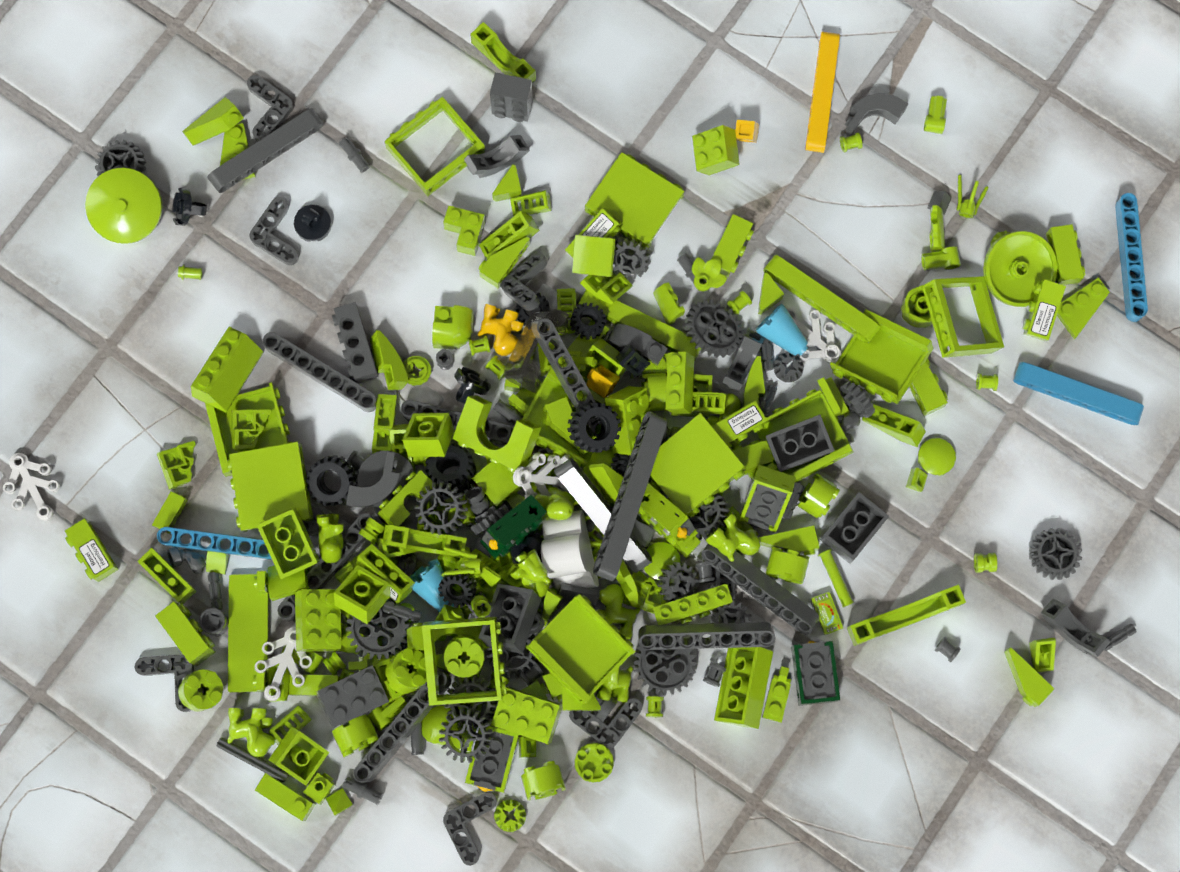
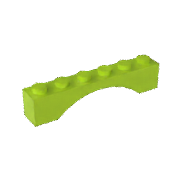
[847,584,966,646]

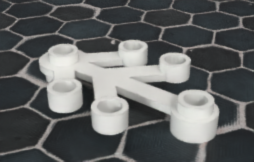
[786,308,841,363]
[3,453,60,521]
[513,453,568,499]
[255,627,312,701]

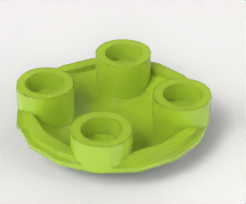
[918,438,956,476]
[643,542,680,580]
[422,706,459,745]
[574,743,614,783]

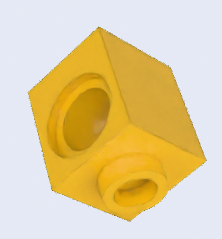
[735,120,759,143]
[586,365,620,398]

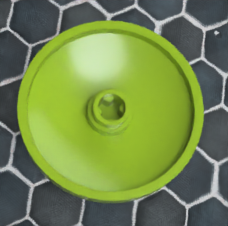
[85,168,163,244]
[983,231,1057,307]

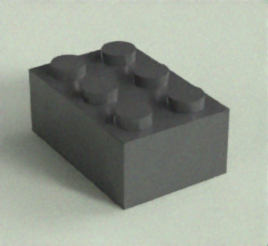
[490,72,533,122]
[766,415,834,472]
[820,492,889,564]
[479,584,541,654]
[316,665,389,728]

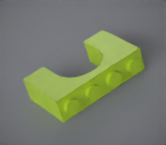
[452,395,542,472]

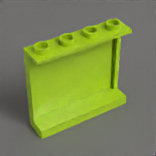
[585,152,684,249]
[830,309,934,404]
[522,367,606,468]
[205,382,292,477]
[757,389,854,482]
[651,413,747,518]
[228,442,314,532]
[526,594,636,704]

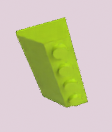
[191,326,263,412]
[714,647,773,729]

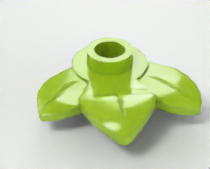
[692,257,727,291]

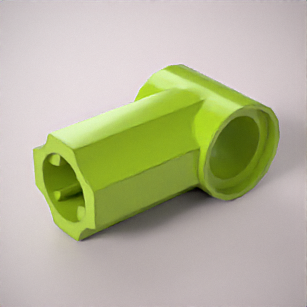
[924,95,947,134]
[921,246,961,271]
[281,645,323,675]
[368,697,407,731]

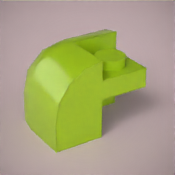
[432,305,474,350]

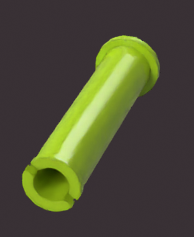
[818,549,854,608]

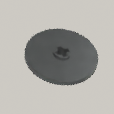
[357,451,414,508]

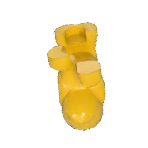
[478,304,524,356]

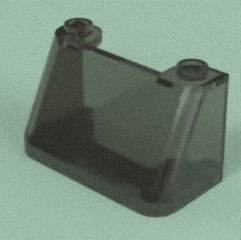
[504,309,569,393]

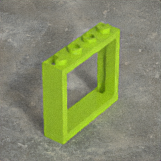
[384,97,485,196]
[922,276,1004,358]
[422,617,506,706]

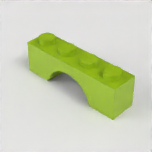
[470,22,536,83]
[382,525,467,558]
[407,623,489,652]

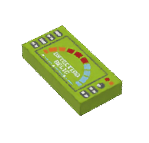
[811,592,843,635]

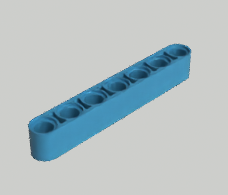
[1115,193,1148,322]
[1013,362,1144,425]
[157,527,272,560]

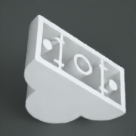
[541,510,600,591]

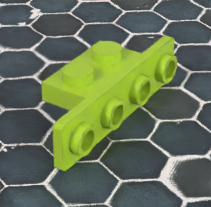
[653,584,733,625]

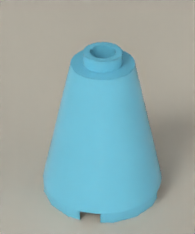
[756,304,808,356]
[409,559,456,612]

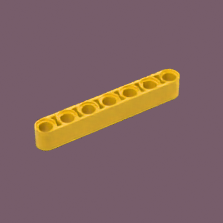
[805,31,840,153]

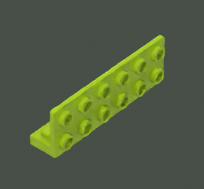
[228,571,268,693]

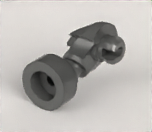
[839,412,861,444]
[167,547,206,574]

